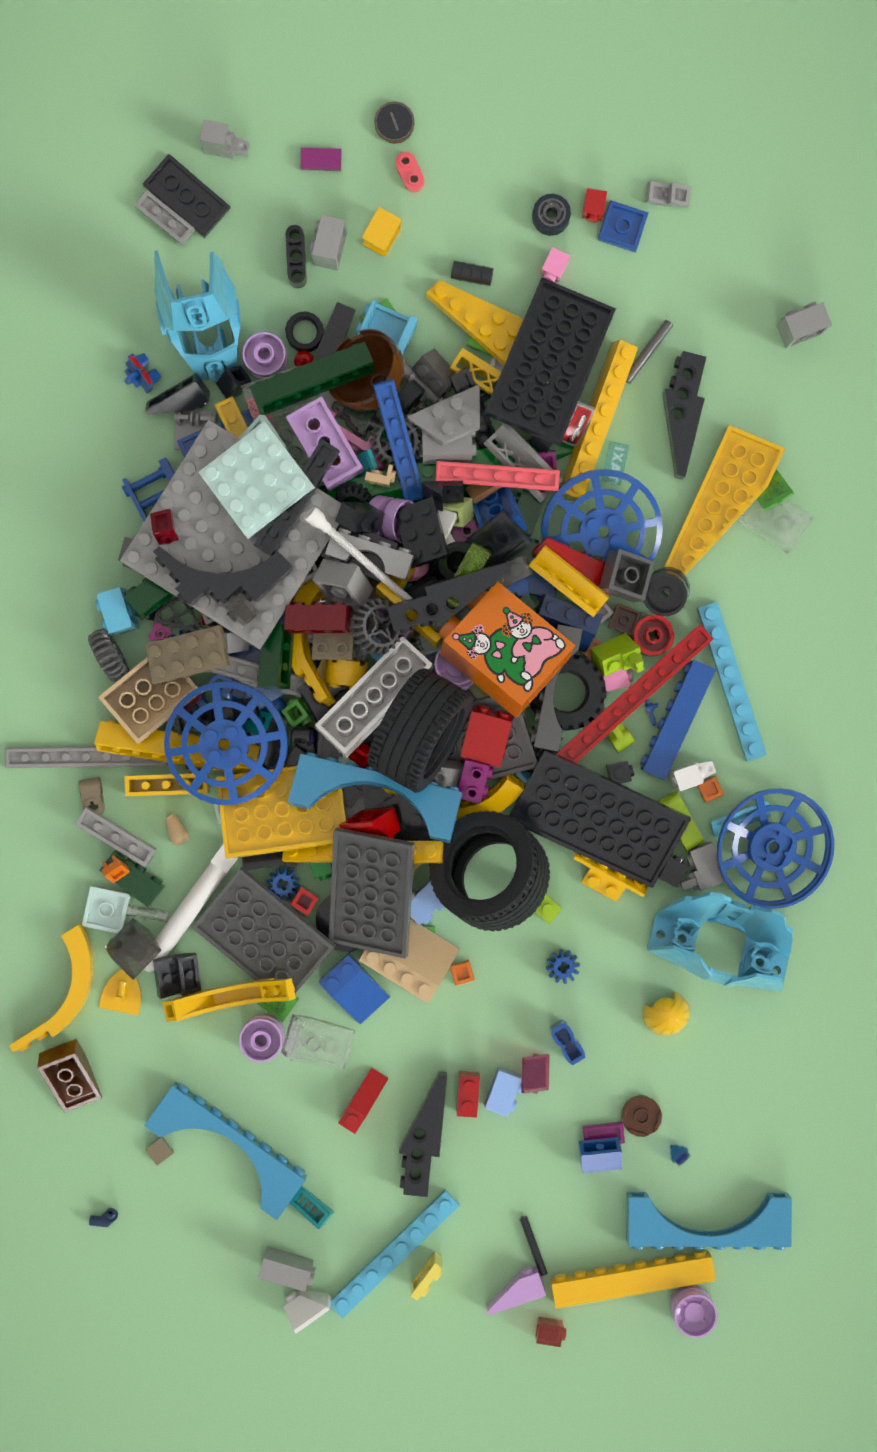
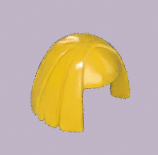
[642,991,690,1036]

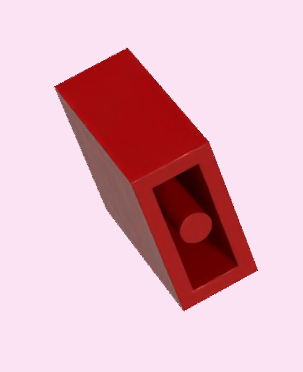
[460,704,514,767]

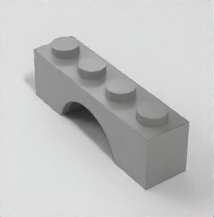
[325,528,414,581]

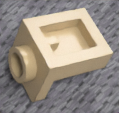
[365,464,396,488]

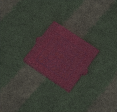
[521,1054,550,1094]

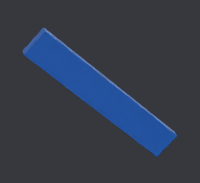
[373,378,423,502]

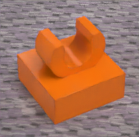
[101,855,130,884]

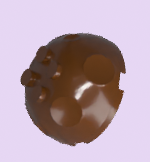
[328,329,404,411]

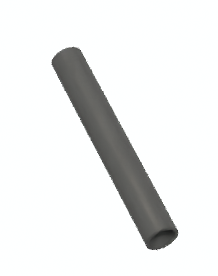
[626,320,673,384]

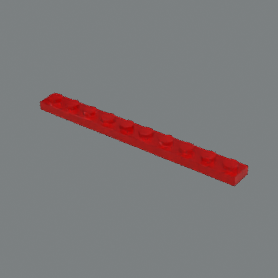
[556,624,713,763]

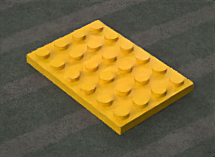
[216,761,346,859]

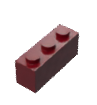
[284,602,352,634]

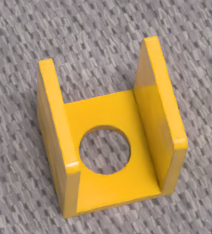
[362,207,402,257]

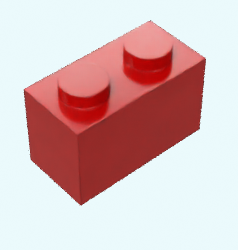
[456,1071,480,1118]

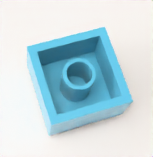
[95,587,140,635]

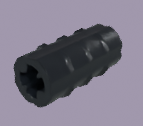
[451,260,494,286]

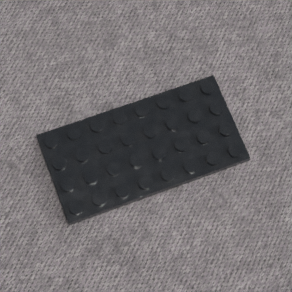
[483,278,616,446]
[509,749,691,888]

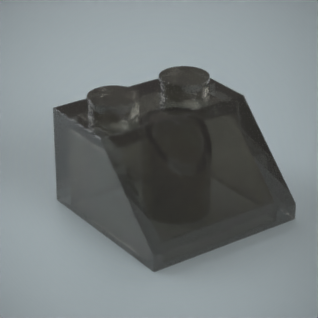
[105,918,162,980]

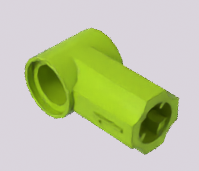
[608,723,635,753]

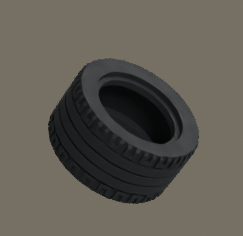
[368,668,473,793]
[429,811,550,932]

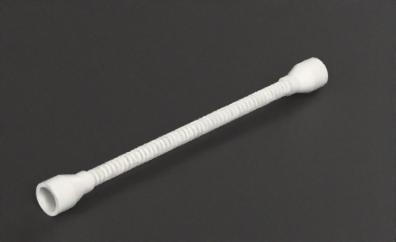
[304,506,446,633]

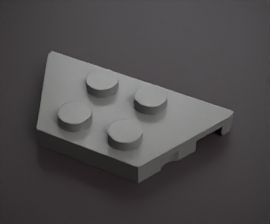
[407,385,480,446]

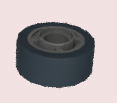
[532,193,571,236]

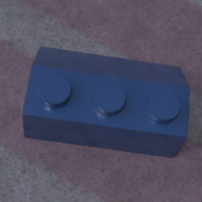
[536,594,603,653]

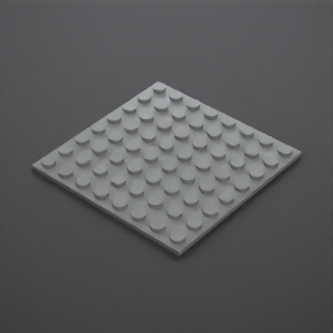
[120,420,341,650]

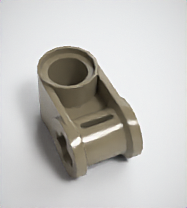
[78,777,105,815]

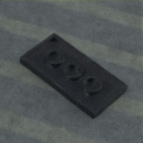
[143,154,231,238]

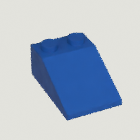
[468,487,528,531]
[318,952,390,1024]

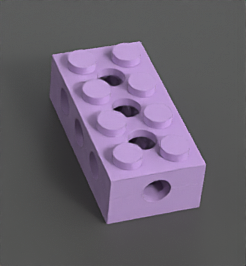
[286,396,364,492]

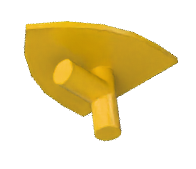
[99,965,141,1015]

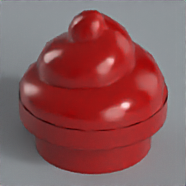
[294,351,314,367]

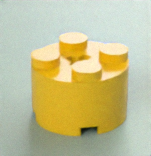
[325,657,369,689]

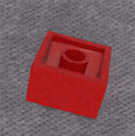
[339,807,401,838]

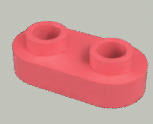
[395,152,424,192]

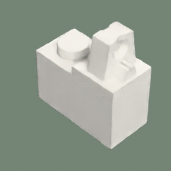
[669,761,716,791]

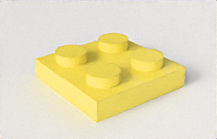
[411,1251,443,1301]

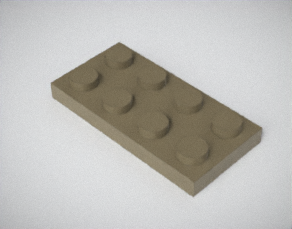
[145,625,230,684]

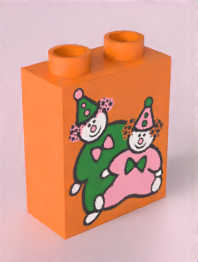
[438,582,576,718]

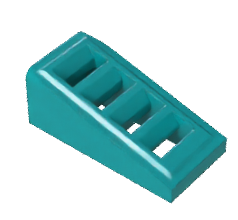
[352,449,378,479]
[290,1186,334,1229]

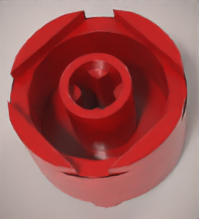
[631,615,675,657]

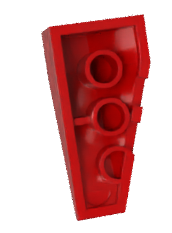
[533,537,608,594]

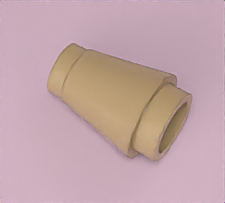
[165,814,189,846]

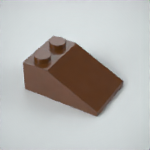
[37,1039,102,1113]

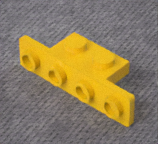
[573,852,648,902]

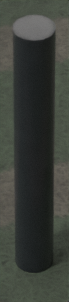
[520,1216,548,1276]

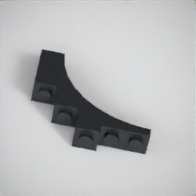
[153,546,295,606]

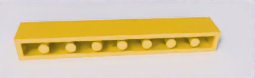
[560,340,638,501]
[94,720,261,774]
[550,1250,716,1309]

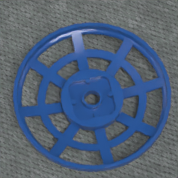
[541,469,663,562]
[164,681,288,805]
[717,788,834,909]

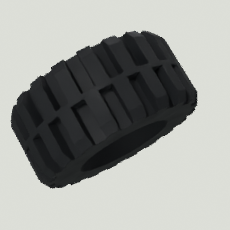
[529,654,606,731]

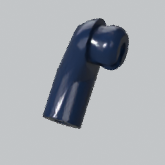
[89,1208,118,1227]

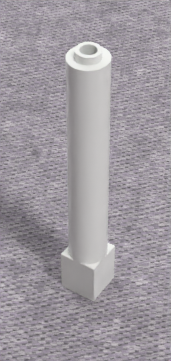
[140,843,240,973]

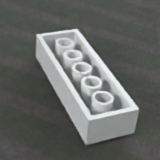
[315,636,433,758]

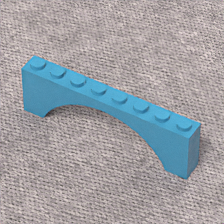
[288,752,462,844]
[144,1082,307,1220]
[626,1192,792,1250]

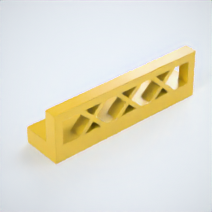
[449,348,501,395]
[529,545,610,617]

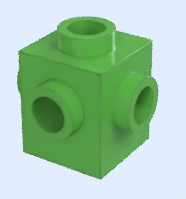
[282,697,312,727]

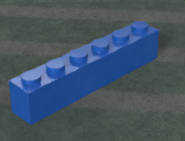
[640,660,716,780]

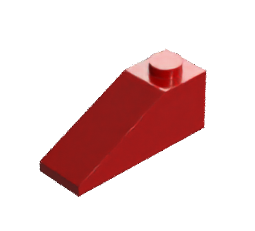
[338,1067,389,1134]

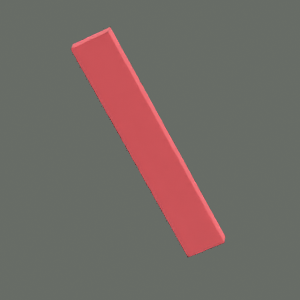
[435,461,560,491]

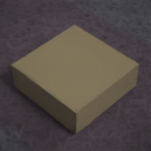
[145,1137,174,1165]

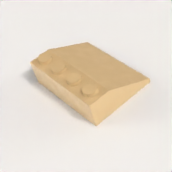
[98,657,198,744]
[359,918,460,1003]

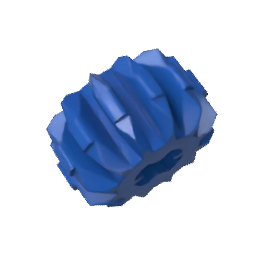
[266,866,301,900]
[546,949,580,984]

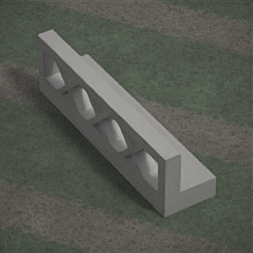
[484,423,563,503]
[75,806,157,867]

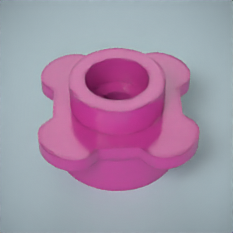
[148,622,172,641]

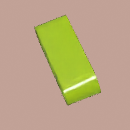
[658,791,705,852]

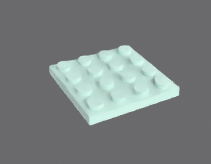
[198,421,315,539]

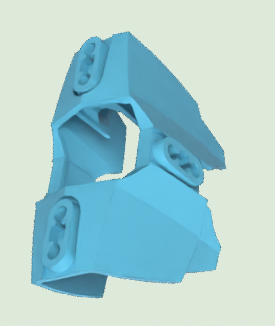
[154,250,241,382]
[647,892,793,992]

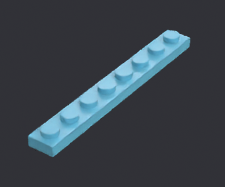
[697,602,767,761]
[330,1189,460,1319]

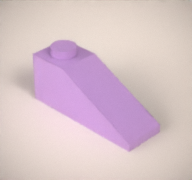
[486,1266,546,1316]

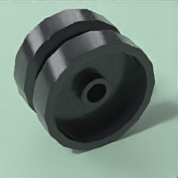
[644,567,690,616]

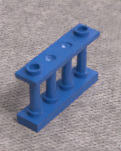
[122,457,175,521]

